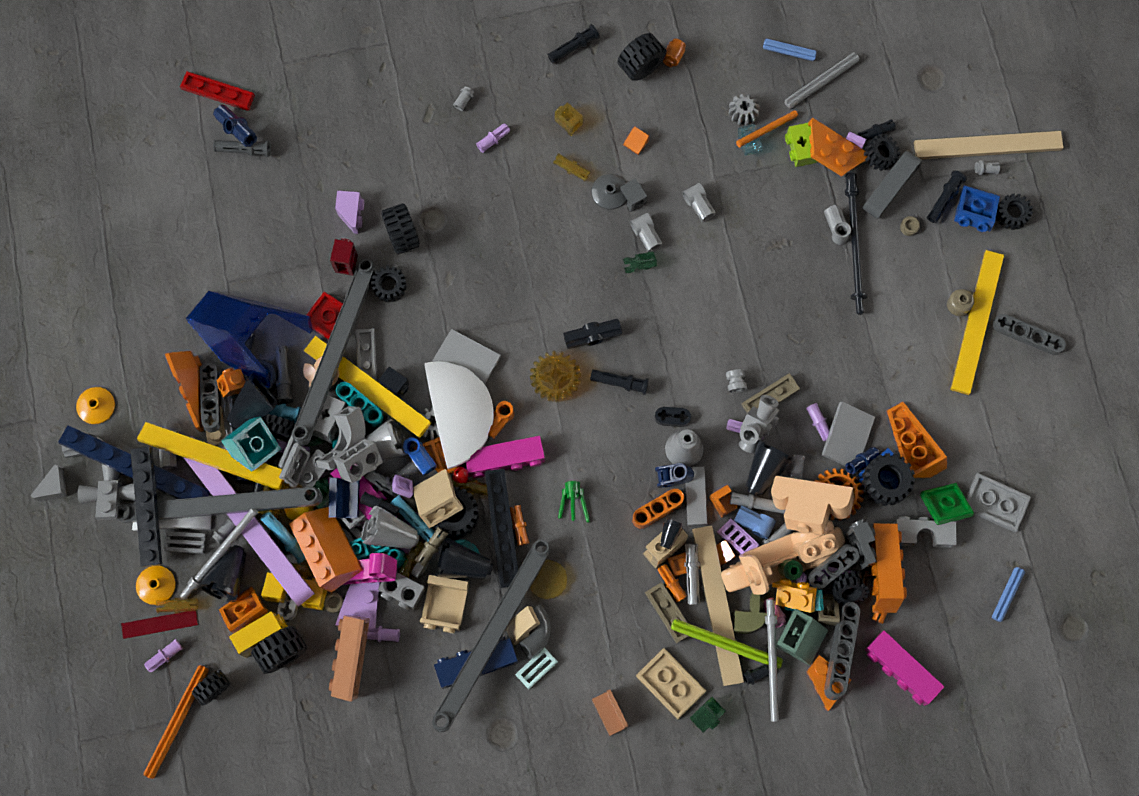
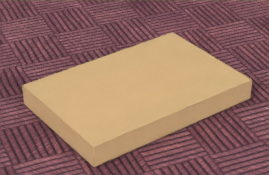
[636,648,706,720]

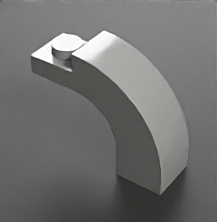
[316,406,365,470]

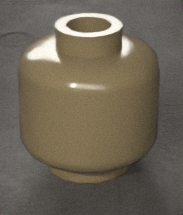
[947,289,974,316]

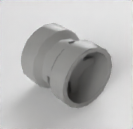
[726,369,747,393]

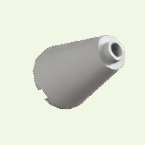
[365,419,407,459]
[665,429,704,467]
[361,505,419,549]

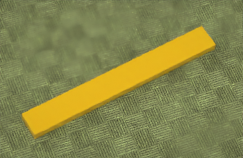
[950,250,1004,395]
[304,336,431,438]
[137,422,284,490]

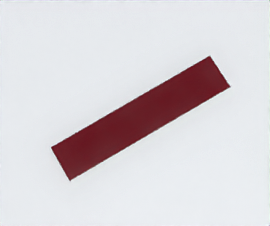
[121,610,198,639]

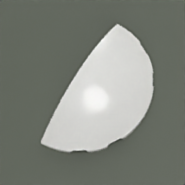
[425,361,494,469]

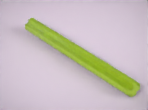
[671,619,783,669]

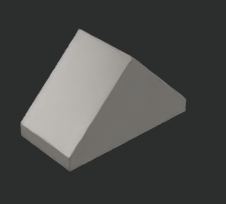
[31,464,67,502]

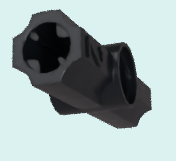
[563,318,622,349]

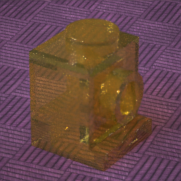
[555,102,583,136]

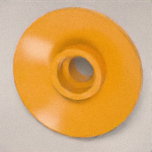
[76,387,115,424]
[136,566,176,605]

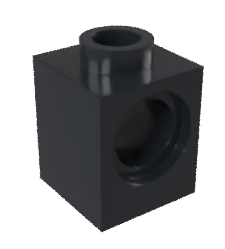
[378,367,409,398]

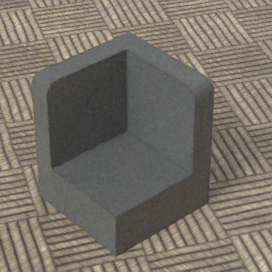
[620,178,647,212]

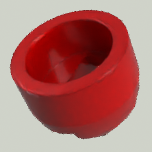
[452,467,469,483]

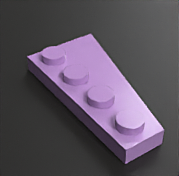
[335,558,380,628]

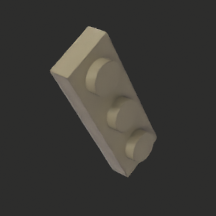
[741,373,800,413]
[645,582,688,644]

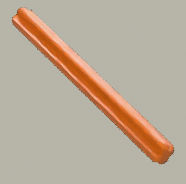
[144,665,209,779]

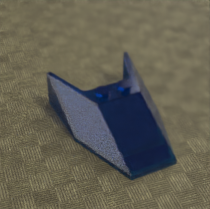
[186,291,313,388]

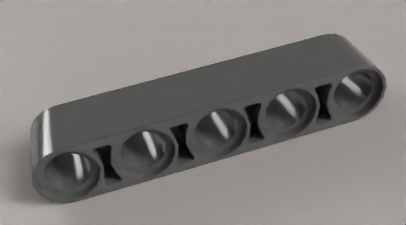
[824,602,860,700]

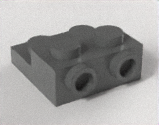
[846,519,877,570]

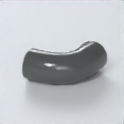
[520,604,551,659]

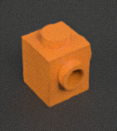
[216,368,246,398]

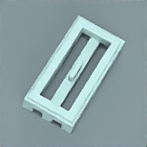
[515,647,558,690]

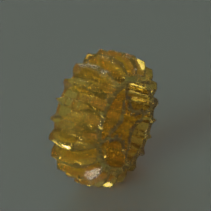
[530,351,581,402]

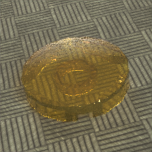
[530,560,567,600]

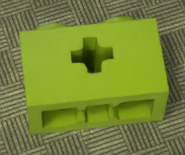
[785,123,818,167]

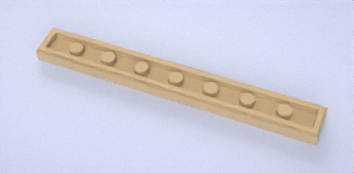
[914,131,1063,160]
[692,526,744,686]

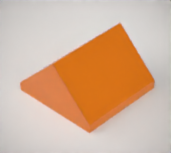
[219,587,269,633]

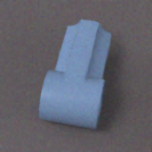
[734,505,776,539]

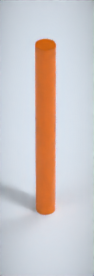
[736,110,798,148]

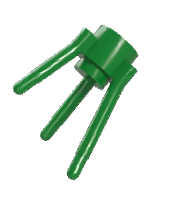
[558,481,590,523]

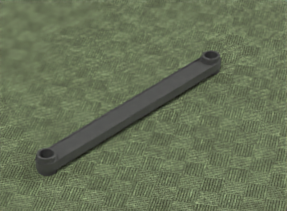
[292,259,376,446]
[117,487,323,523]
[432,539,551,732]

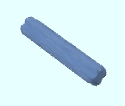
[763,39,816,61]
[992,567,1025,622]

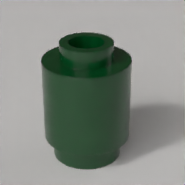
[778,559,803,580]

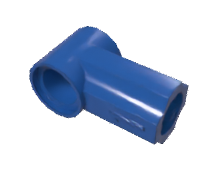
[403,437,437,476]

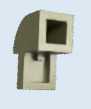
[733,593,767,634]

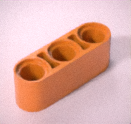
[632,489,684,529]

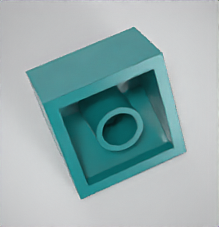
[221,417,281,472]

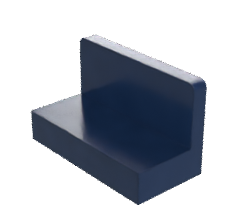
[329,478,360,518]

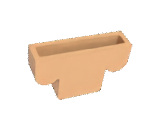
[771,476,854,535]

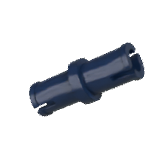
[845,447,880,474]

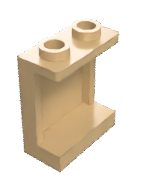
[413,469,463,528]
[643,528,688,569]
[420,575,469,634]

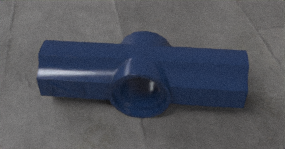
[213,105,258,147]

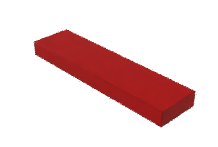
[180,71,255,111]

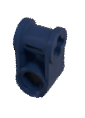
[655,463,694,488]

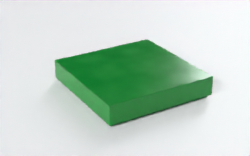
[920,483,974,526]

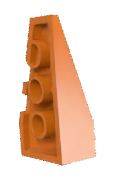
[165,351,204,432]
[887,402,947,478]

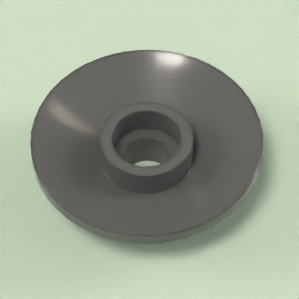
[592,174,627,209]

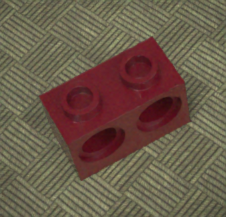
[330,238,358,276]

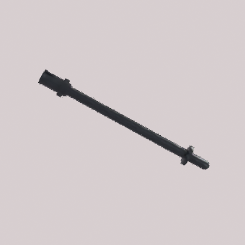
[844,172,867,315]

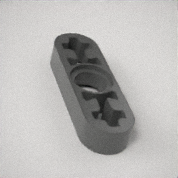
[808,544,859,589]

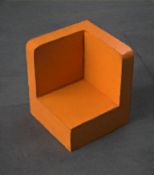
[709,485,738,518]

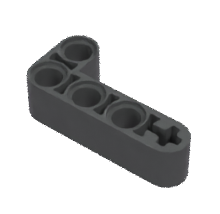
[862,150,922,219]

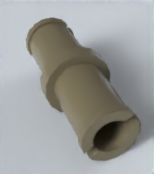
[415,527,448,567]

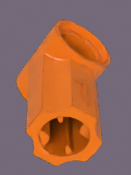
[488,401,515,439]

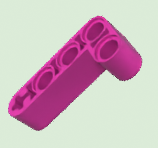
[343,553,397,585]

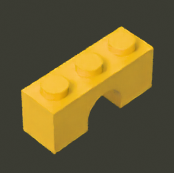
[261,572,327,611]

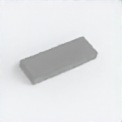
[356,328,378,382]
[685,467,707,526]

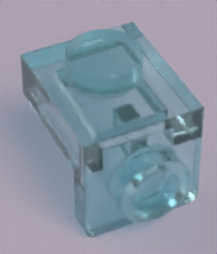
[738,124,762,156]

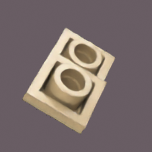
[506,606,540,645]

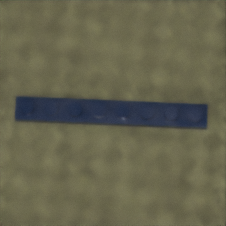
[58,425,210,499]

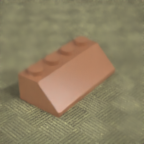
[329,615,370,702]

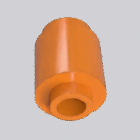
[663,39,686,67]

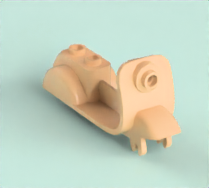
[721,520,846,595]

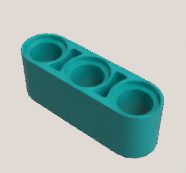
[336,382,384,428]

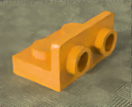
[772,578,817,613]

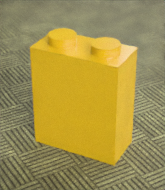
[229,611,288,658]

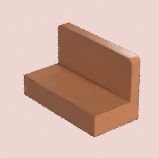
[592,689,628,736]

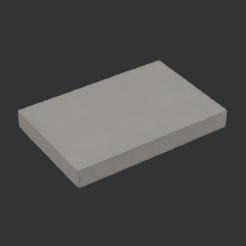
[432,329,501,384]
[822,402,875,466]
[966,473,1031,533]

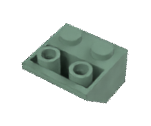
[776,609,828,666]

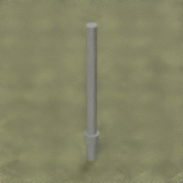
[180,508,258,600]
[765,599,779,722]

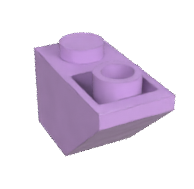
[335,191,364,234]

